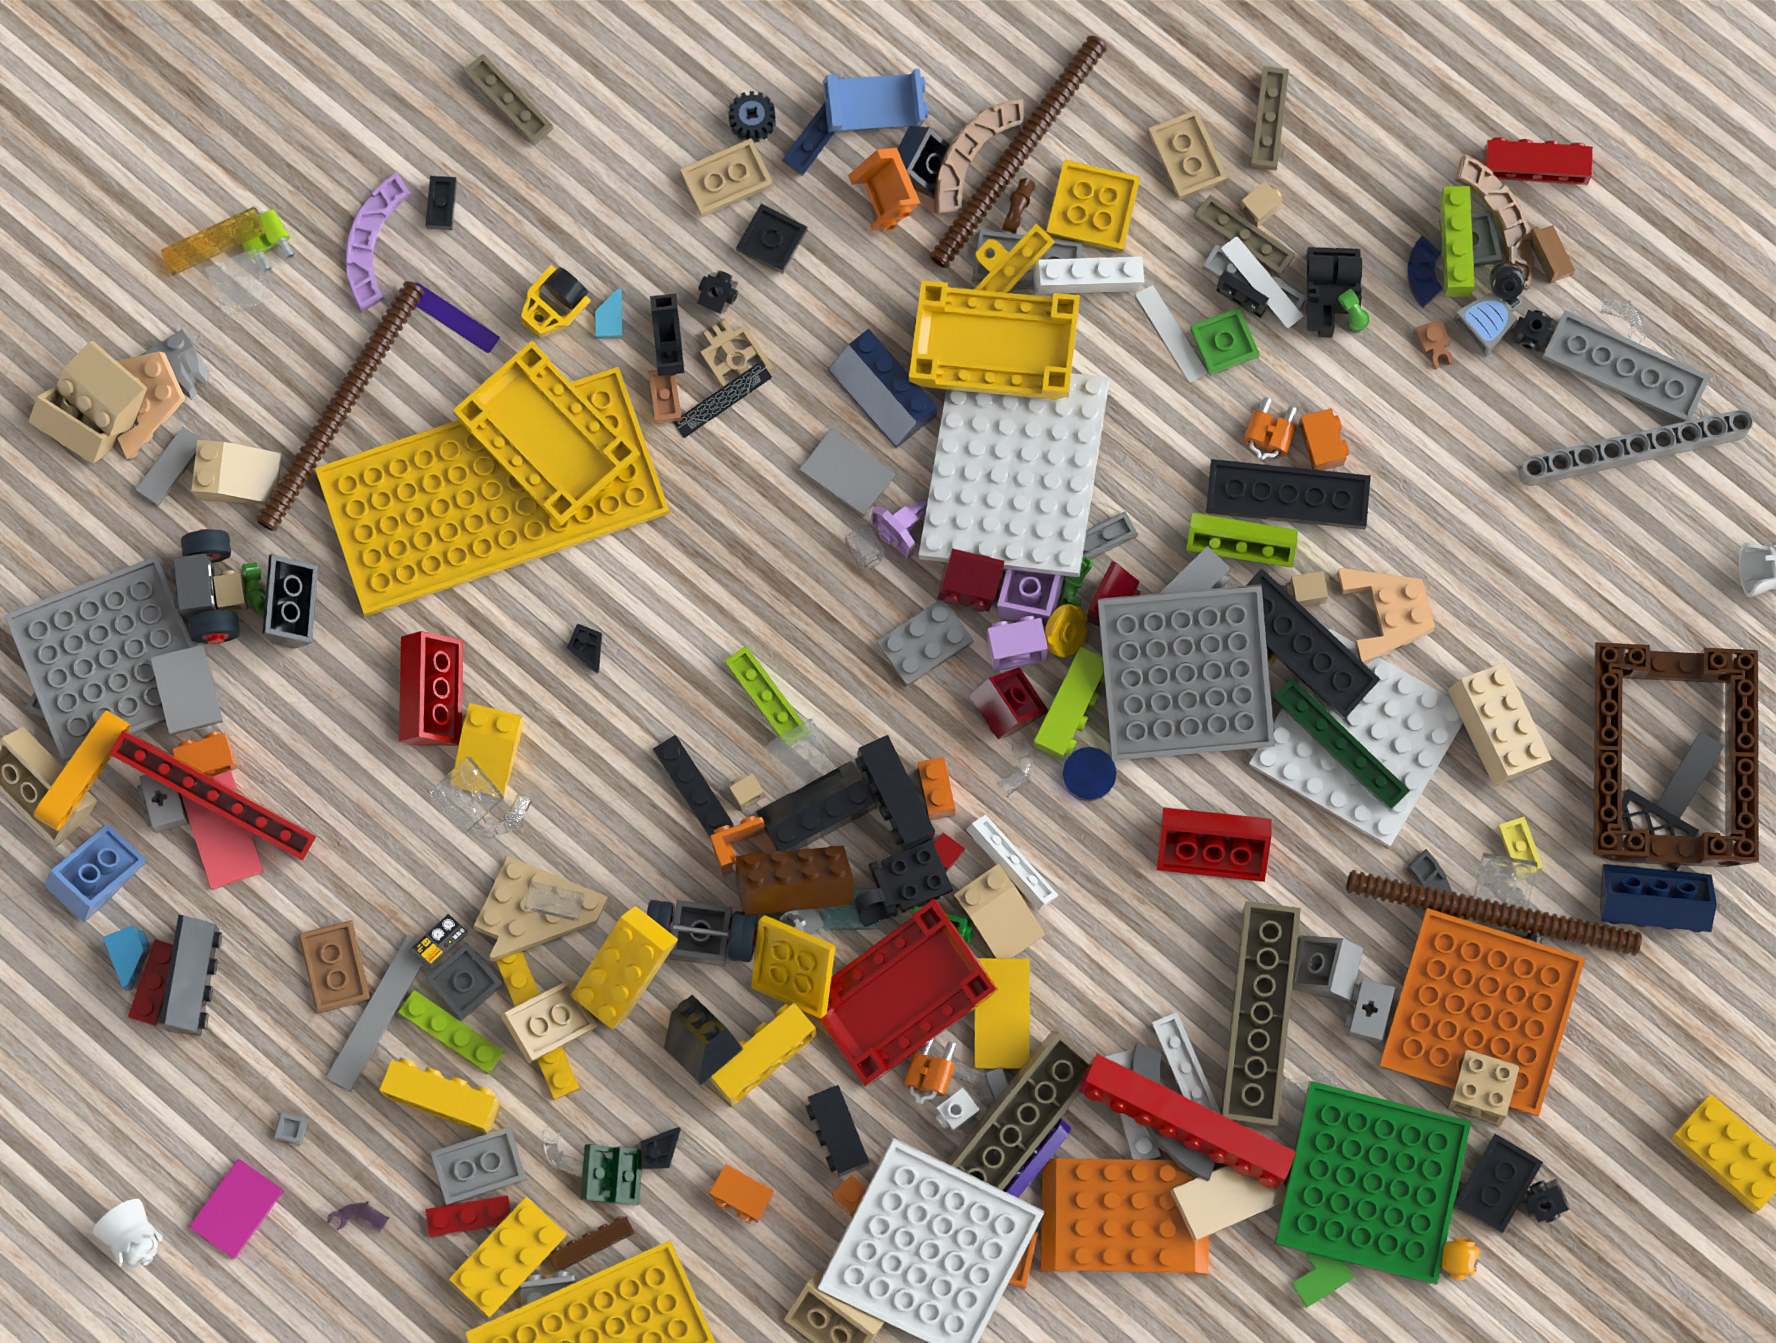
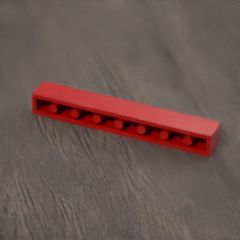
[109,730,317,860]
[1078,1053,1296,1189]

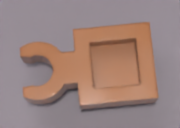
[1416,319,1453,369]

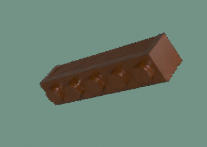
[548,1216,635,1272]

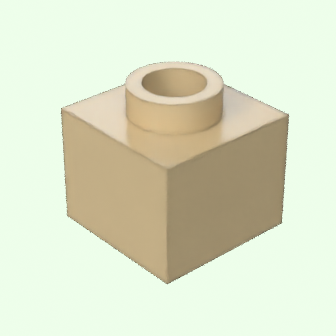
[729,773,765,811]

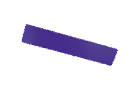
[415,282,500,353]

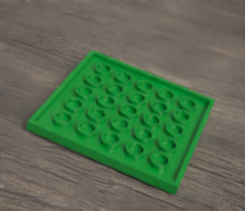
[1274,1081,1471,1285]

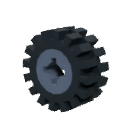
[728,91,776,142]

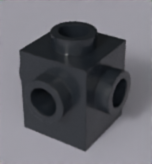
[697,270,738,314]
[1514,310,1554,352]
[1524,1178,1569,1223]

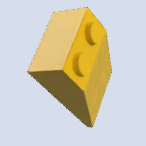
[451,703,524,800]

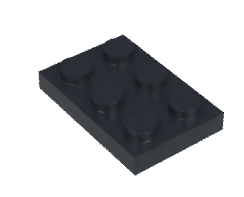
[1454,1133,1543,1234]

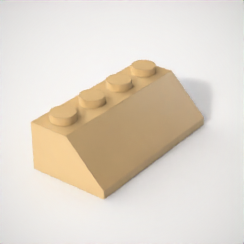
[0,727,98,847]

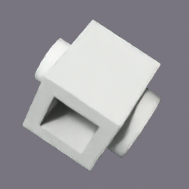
[935,1088,980,1133]

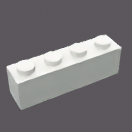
[1032,257,1144,294]

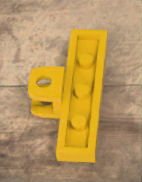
[974,223,1056,293]

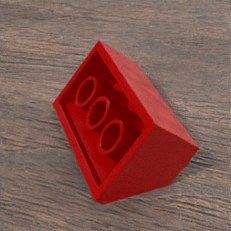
[399,631,463,746]
[1156,807,1272,882]

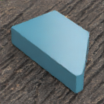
[595,289,623,339]

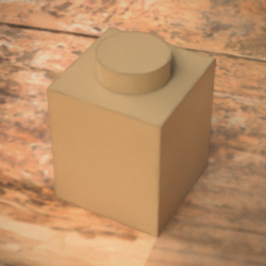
[1240,181,1283,227]
[213,570,248,612]
[1286,571,1328,607]

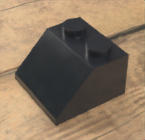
[897,126,950,199]

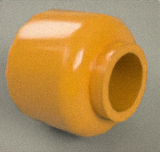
[1441,1237,1480,1280]

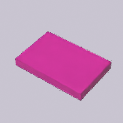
[189,1158,284,1259]

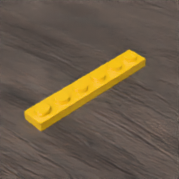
[491,948,580,1100]

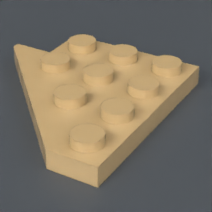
[474,856,608,961]

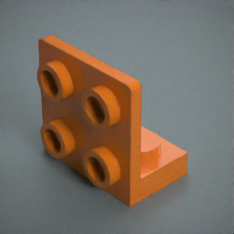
[710,816,765,876]

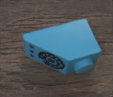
[103,925,149,992]

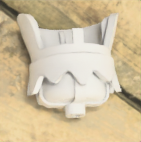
[1739,542,1776,597]
[92,1199,163,1269]

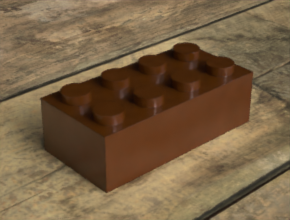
[735,846,854,915]

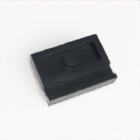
[1216,270,1269,318]

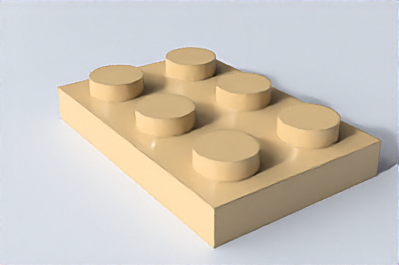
[1148,110,1228,200]
[680,138,773,217]
[501,979,597,1064]

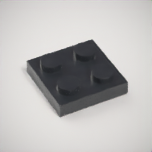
[736,203,808,274]

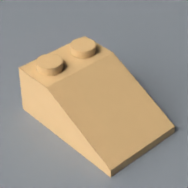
[191,440,282,505]
[953,863,1045,958]

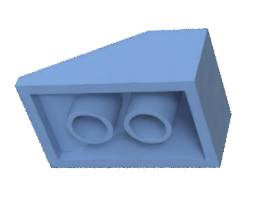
[45,824,146,922]

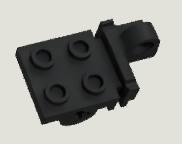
[1306,247,1362,338]
[854,840,953,927]

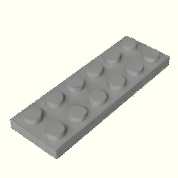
[1542,310,1711,422]

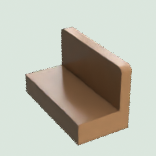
[1530,225,1575,284]

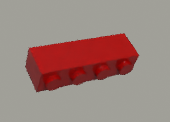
[1484,137,1593,185]

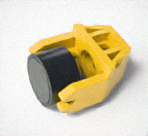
[520,265,591,339]

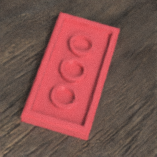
[181,770,264,890]

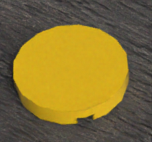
[1045,604,1088,658]

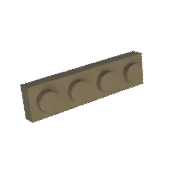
[464,54,554,146]
[1251,66,1289,171]
[1194,195,1295,277]

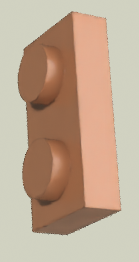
[648,369,682,424]

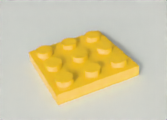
[1046,160,1140,253]
[751,915,836,1018]

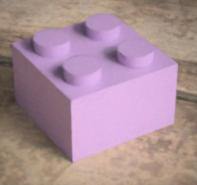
[997,569,1064,627]
[987,616,1048,672]

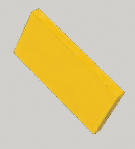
[975,958,1030,1069]

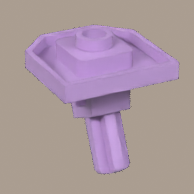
[870,500,928,559]

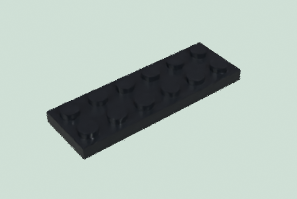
[1206,459,1371,529]
[1245,568,1381,719]

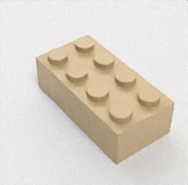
[1448,663,1552,787]

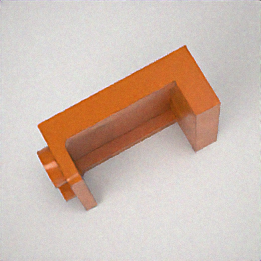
[848,148,920,232]

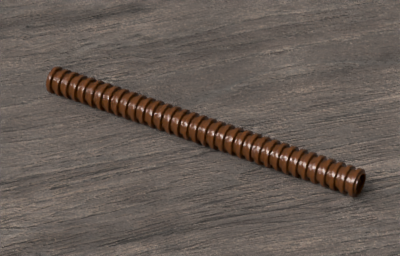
[929,35,1107,268]
[256,281,425,531]
[1346,870,1642,956]

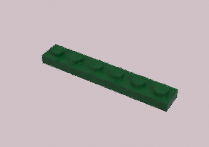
[1272,678,1410,811]

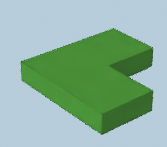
[1291,1252,1354,1308]

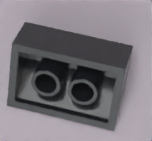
[262,554,318,649]
[664,994,743,1085]

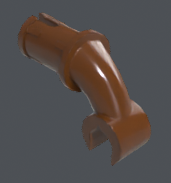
[1002,178,1035,234]

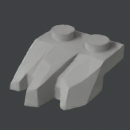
[139,330,209,400]

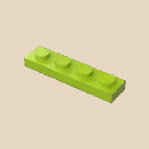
[725,645,810,748]
[398,990,505,1075]

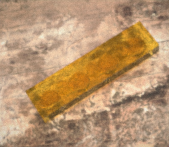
[161,207,266,275]

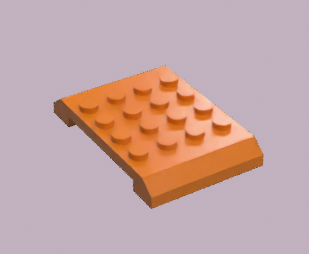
[1041,1158,1209,1275]

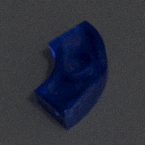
[1407,235,1442,308]

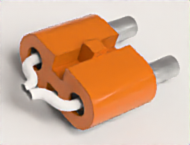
[1242,398,1297,460]
[903,1040,957,1104]

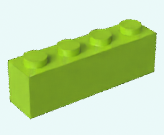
[1440,186,1475,297]
[1186,513,1298,568]
[1033,647,1105,761]

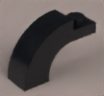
[650,293,684,376]

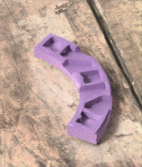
[346,172,411,313]

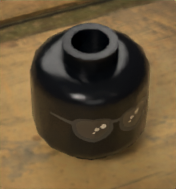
[1489,262,1525,300]

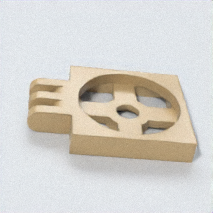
[700,318,774,387]

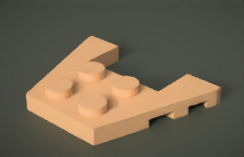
[117,351,185,460]
[1337,568,1435,665]

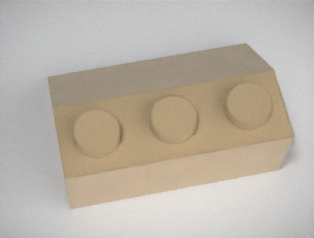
[55,341,147,437]
[28,385,123,464]
[784,1268,885,1343]

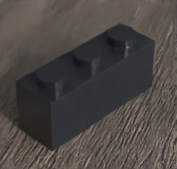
[805,1085,869,1177]

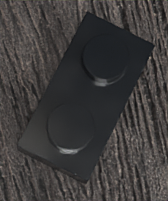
[425,176,457,230]

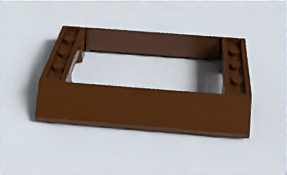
[1593,642,1759,867]

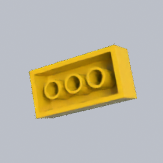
[570,906,678,1030]
[710,1003,817,1107]
[379,1058,500,1134]
[1669,1094,1776,1213]
[449,1196,567,1318]

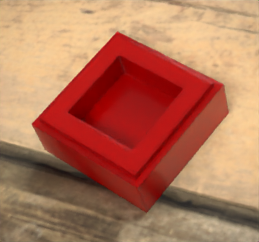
[934,832,965,871]

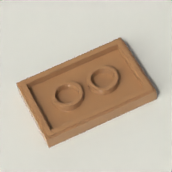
[299,920,371,1014]

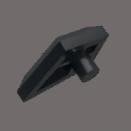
[567,623,602,674]
[641,1127,681,1170]

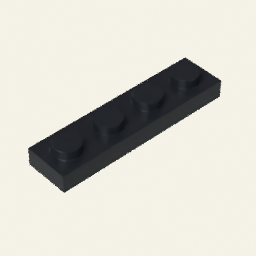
[653,734,734,840]

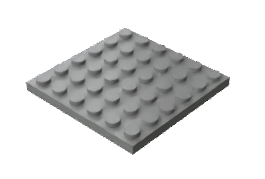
[4,556,194,762]
[1098,584,1275,761]

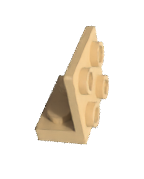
[1447,1050,1519,1126]

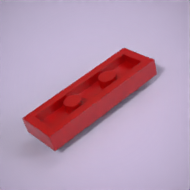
[128,939,173,1026]
[425,1195,511,1238]

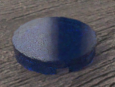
[1062,747,1117,802]

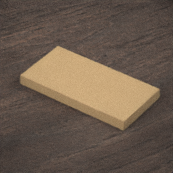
[1170,1166,1286,1242]

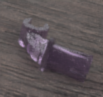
[327,1201,389,1233]

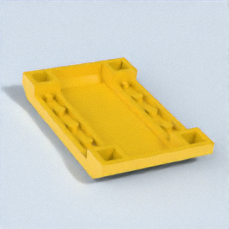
[909,280,1080,400]
[453,340,640,525]

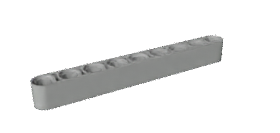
[1519,410,1753,486]

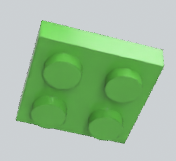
[1190,307,1260,376]

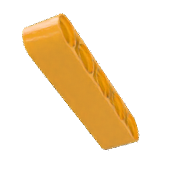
[33,710,131,831]

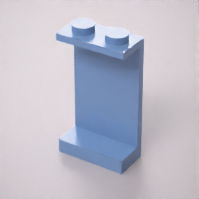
[823,69,928,132]

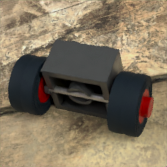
[170,529,240,645]
[647,900,758,967]

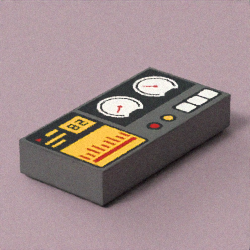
[410,914,468,970]

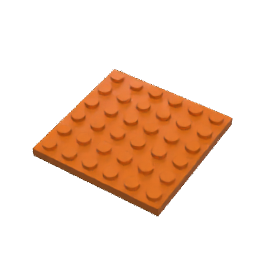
[1379,908,1586,1116]

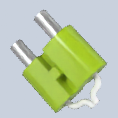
[235,209,294,273]

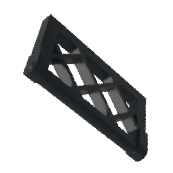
[1620,789,1699,871]

